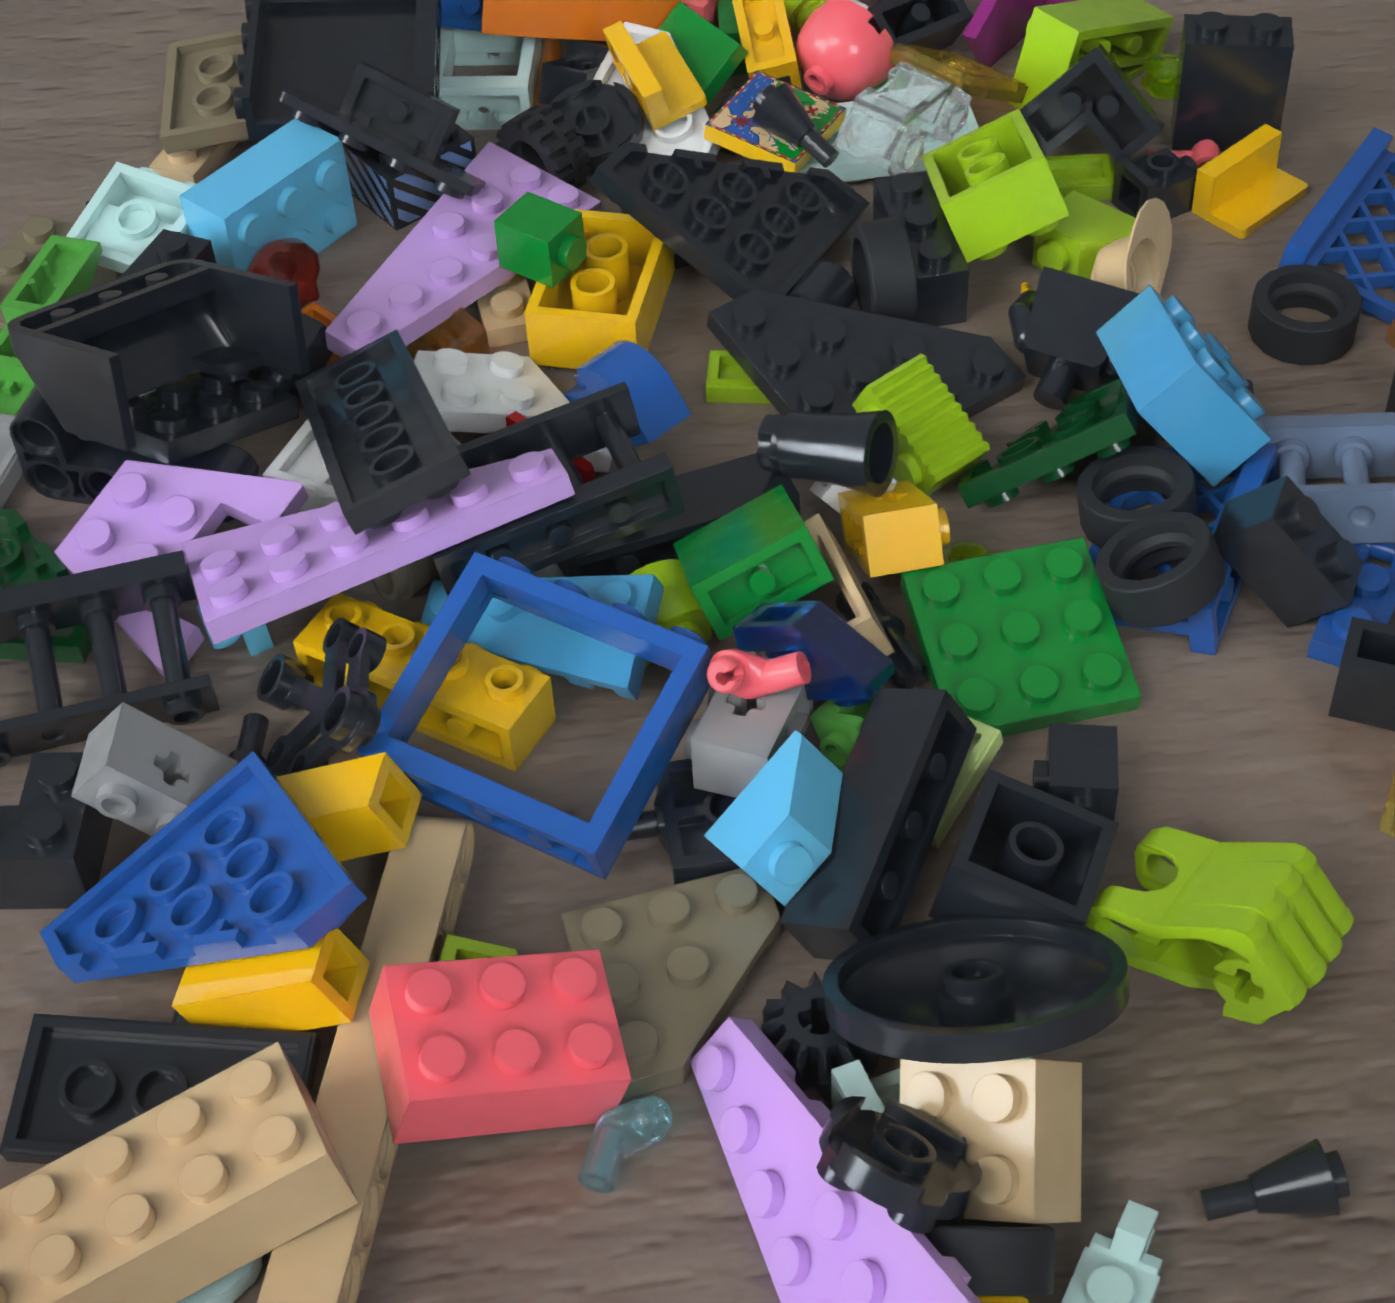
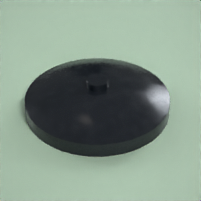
[822,914,1130,1064]

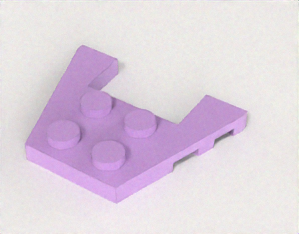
[55,460,309,678]

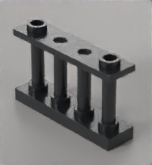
[431,381,685,597]
[0,550,220,767]

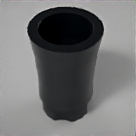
[756,410,898,497]

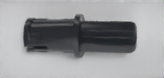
[836,582,927,689]

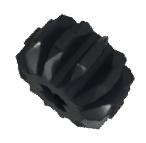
[761,971,879,1102]

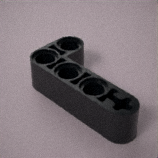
[9,385,259,523]

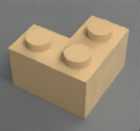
[900,1059,1082,1224]

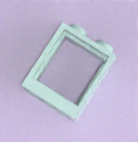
[439,27,542,130]

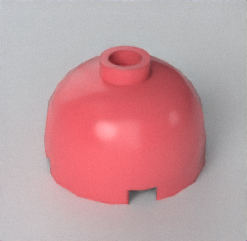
[796,0,897,102]

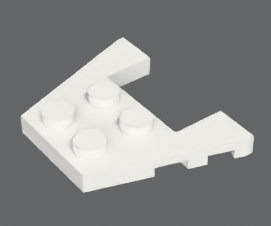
[414,348,612,472]

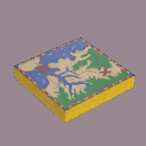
[704,70,846,173]

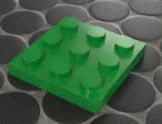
[900,537,1142,736]

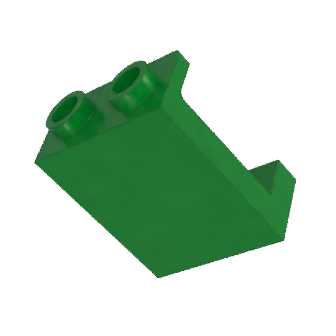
[673,484,834,641]

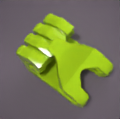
[1085,826,1354,1025]

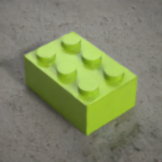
[921,109,1070,263]

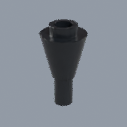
[752,83,839,168]
[1199,1138,1350,1221]

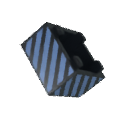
[342,123,476,231]

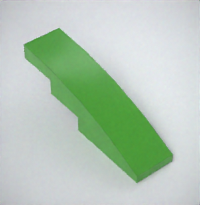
[0,234,103,416]

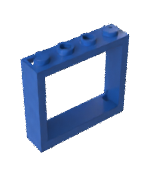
[356,552,712,880]

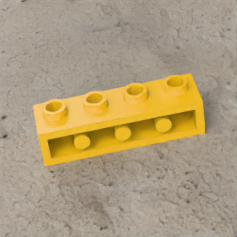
[293,593,556,772]

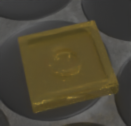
[889,43,1028,104]

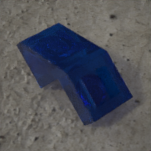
[733,601,895,707]

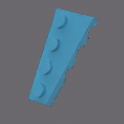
[421,574,664,701]

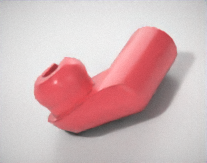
[706,648,811,699]

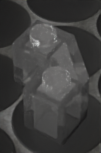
[833,62,972,176]

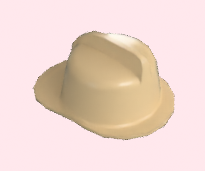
[1091,198,1172,294]

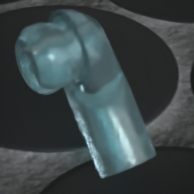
[578,1095,673,1193]

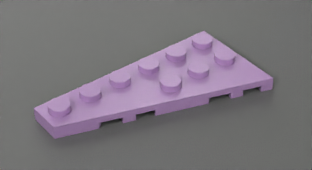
[182,448,575,645]

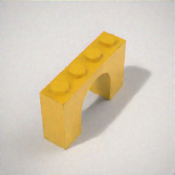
[172,752,422,1031]

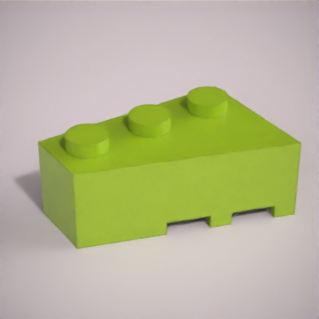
[1007,0,1174,109]

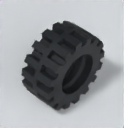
[496,104,591,189]

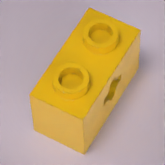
[838,480,950,578]

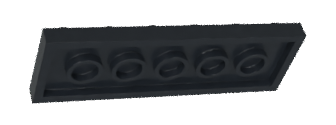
[295,329,471,535]

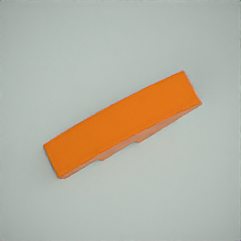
[481,0,683,41]

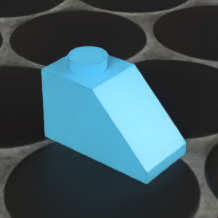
[704,730,843,906]

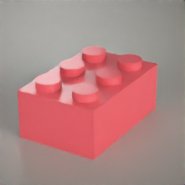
[369,949,632,1144]

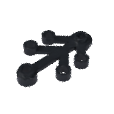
[257,618,387,776]

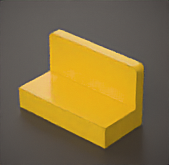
[732,0,803,89]
[603,21,707,131]
[1191,124,1308,239]

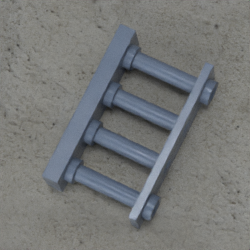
[1259,412,1395,544]

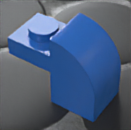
[563,340,691,447]

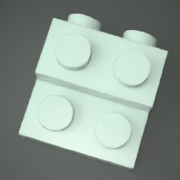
[66,162,196,273]

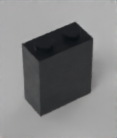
[1171,11,1294,152]

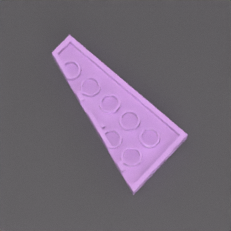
[325,141,602,357]
[690,1017,982,1303]

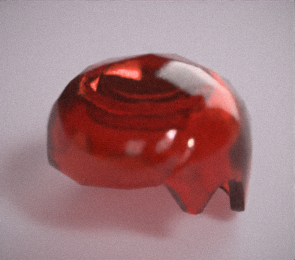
[246,237,321,309]

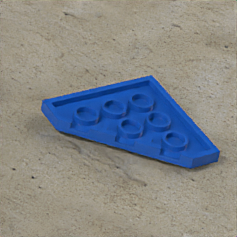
[39,751,367,983]

